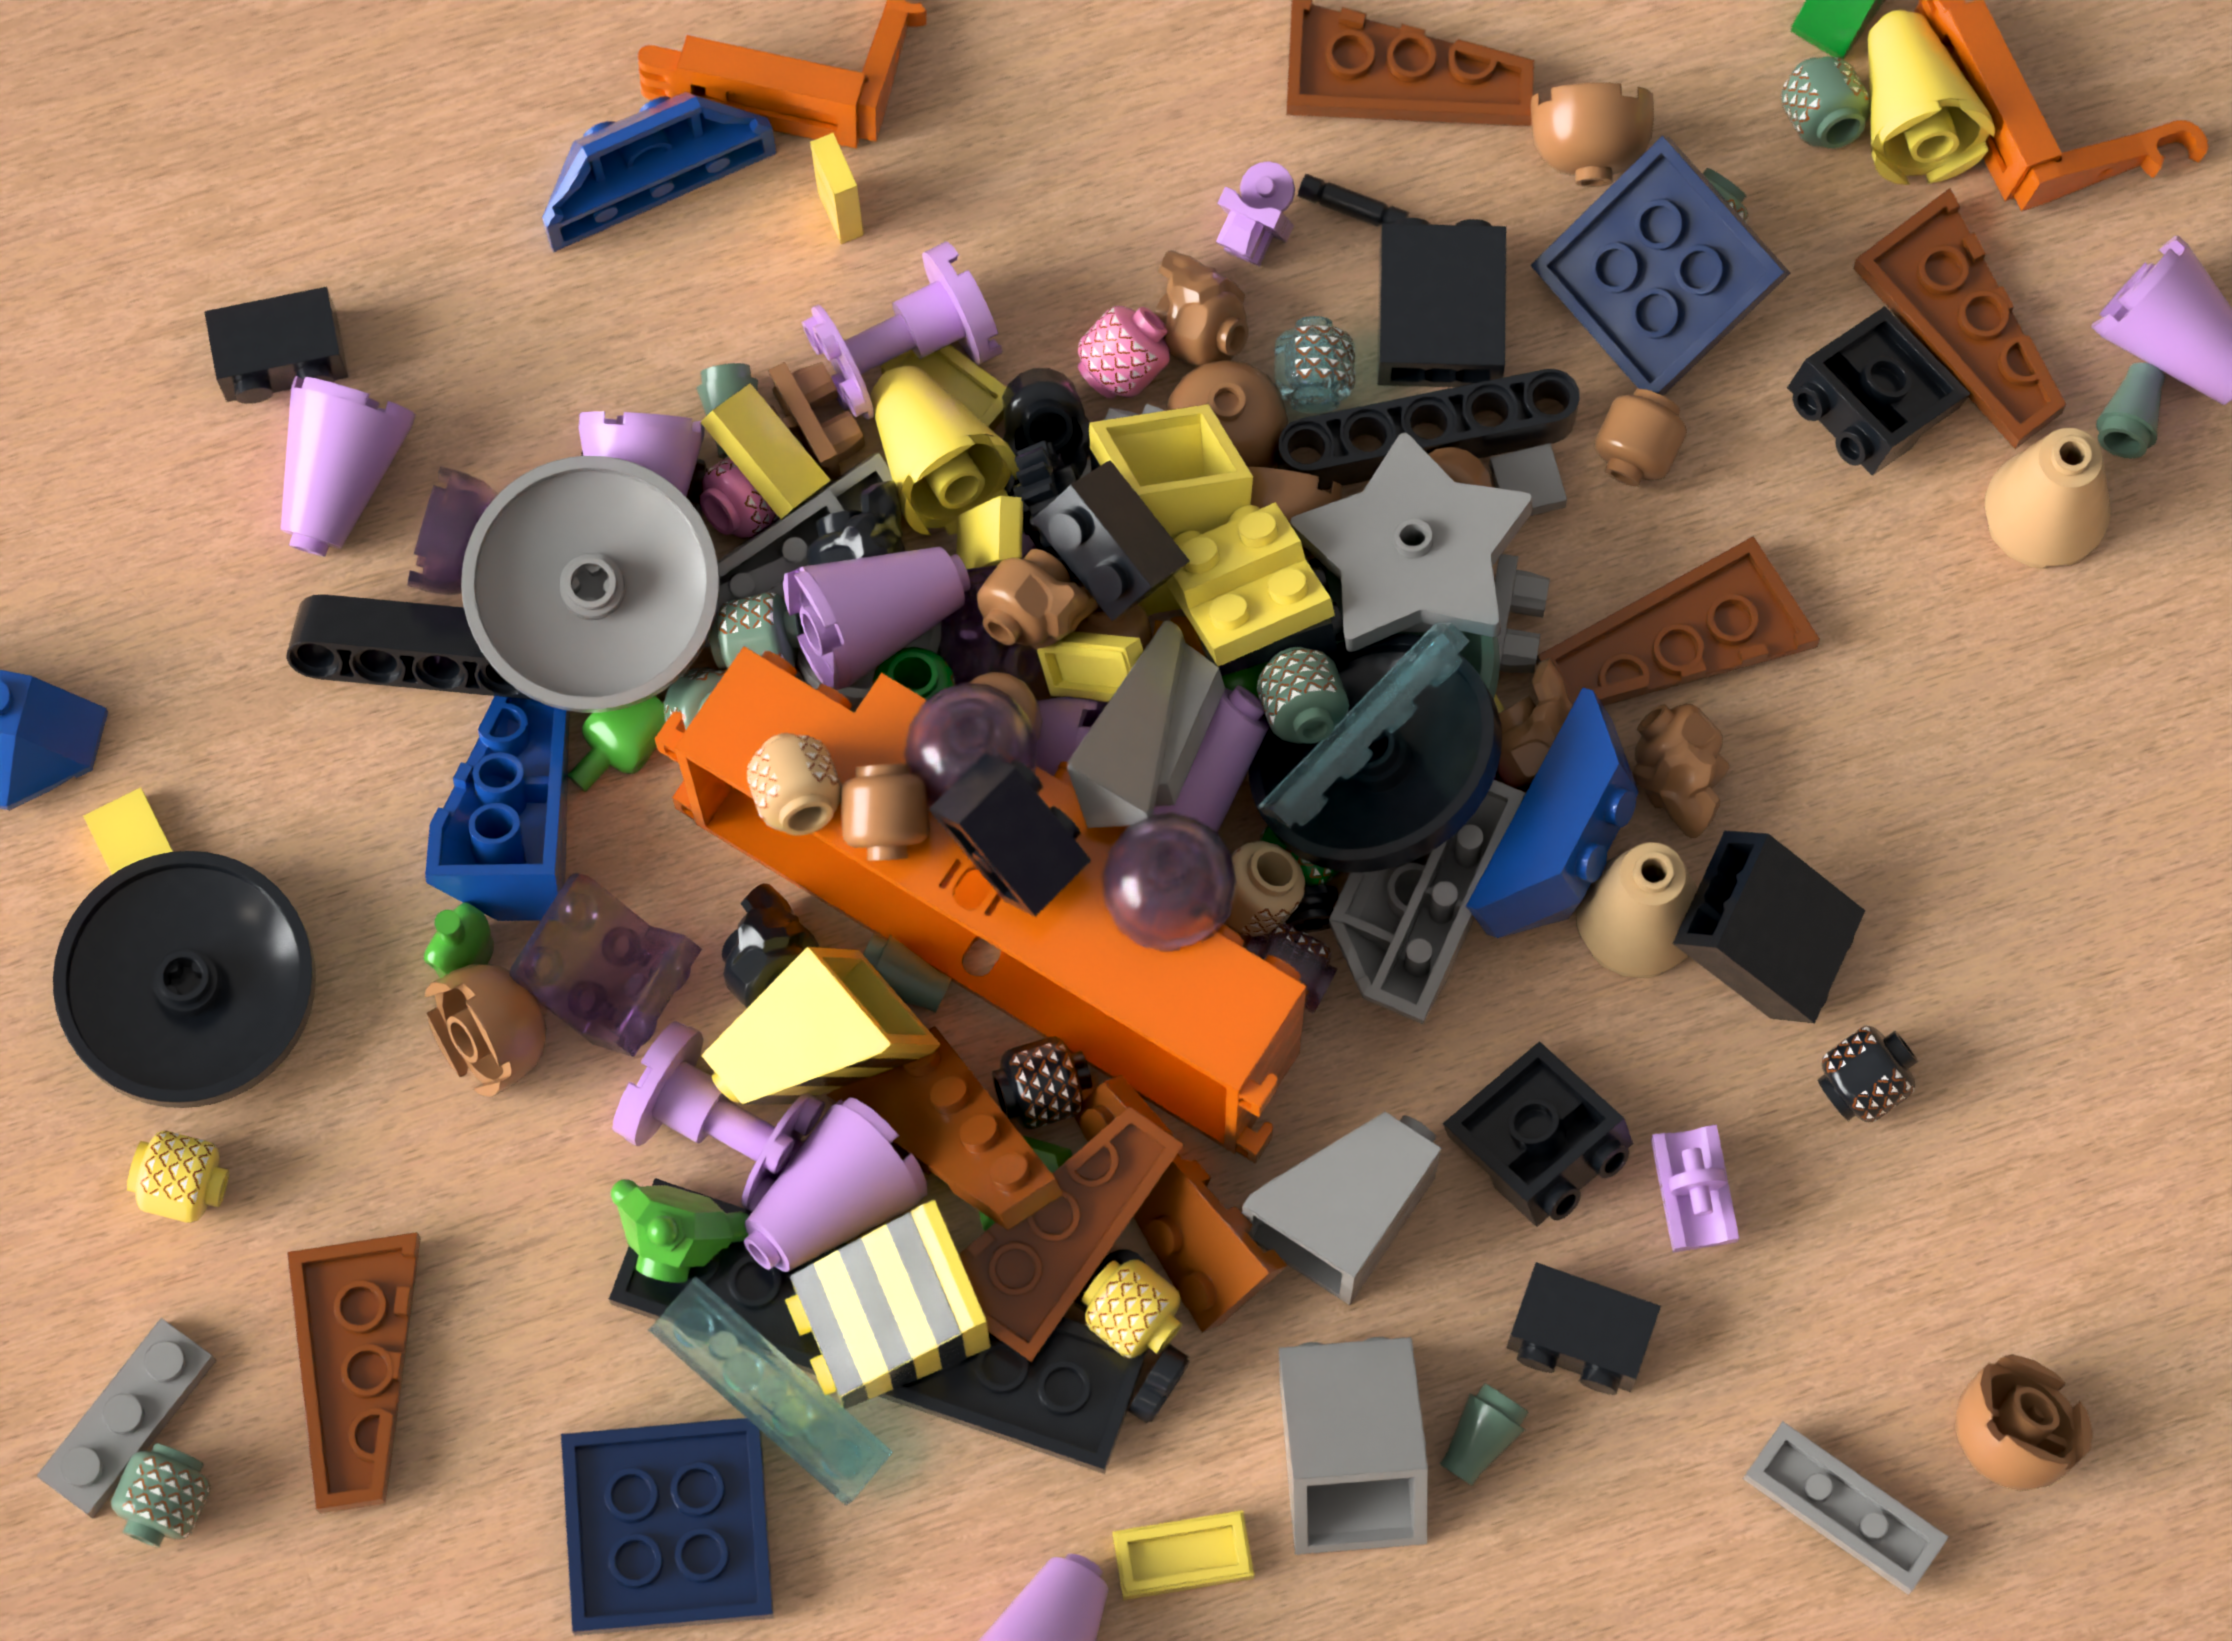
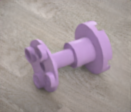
[802,241,1002,420]
[612,1021,825,1212]

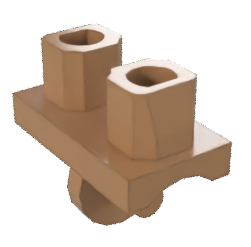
[768,362,865,483]

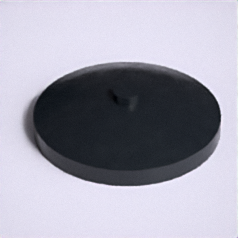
[1248,633,1502,873]
[53,851,316,1108]

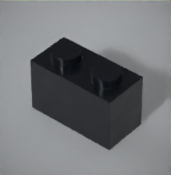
[204,286,349,404]
[1032,460,1190,621]
[929,753,1091,917]
[1506,1262,1661,1395]

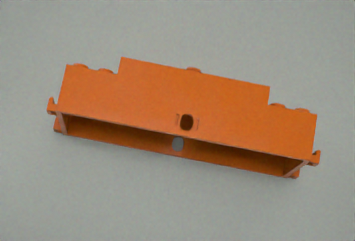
[655,646,1306,1164]

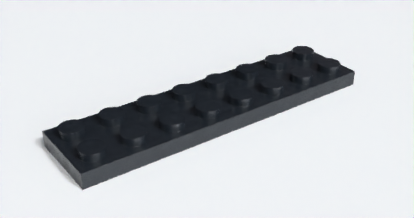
[609,1178,1148,1474]

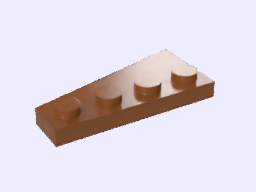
[1286,0,1534,126]
[1853,188,2066,449]
[1536,536,1820,706]
[826,1026,1063,1230]
[1074,1075,1288,1333]
[958,1106,1184,1361]
[287,1232,421,1514]

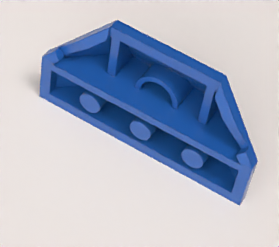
[542,92,777,252]
[0,670,108,811]
[1466,688,1639,938]

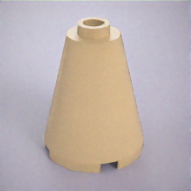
[1985,428,2111,569]
[1576,843,1698,978]

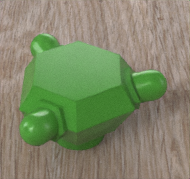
[611,1179,750,1283]

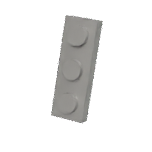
[37,1318,216,1519]
[1743,1421,1949,1595]

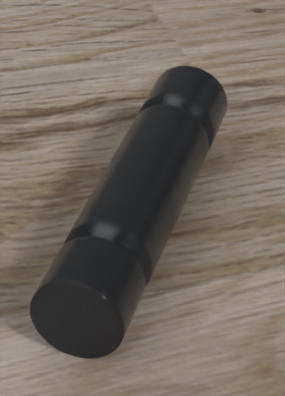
[1297,173,1409,227]

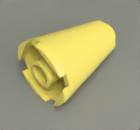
[1868,10,1995,185]
[870,366,1019,536]

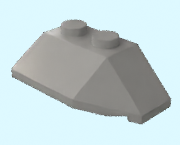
[1329,780,1525,1024]

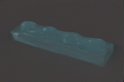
[1258,623,1470,828]
[648,1277,893,1506]

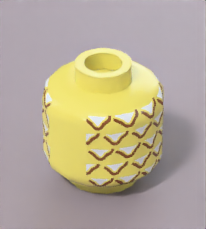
[127,1131,229,1223]
[1082,1260,1182,1358]

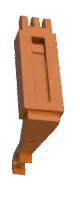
[638,0,927,149]
[1914,0,2208,211]

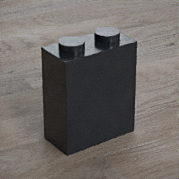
[1377,218,1506,387]
[1672,831,1866,1023]

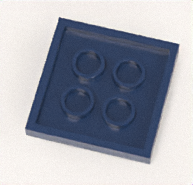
[1530,135,1791,396]
[561,1417,774,1636]

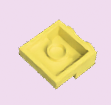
[1167,502,1335,667]

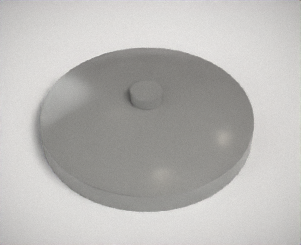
[461,456,720,713]

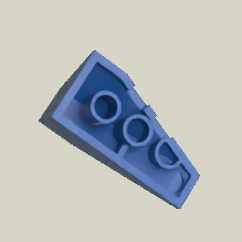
[425,696,570,921]

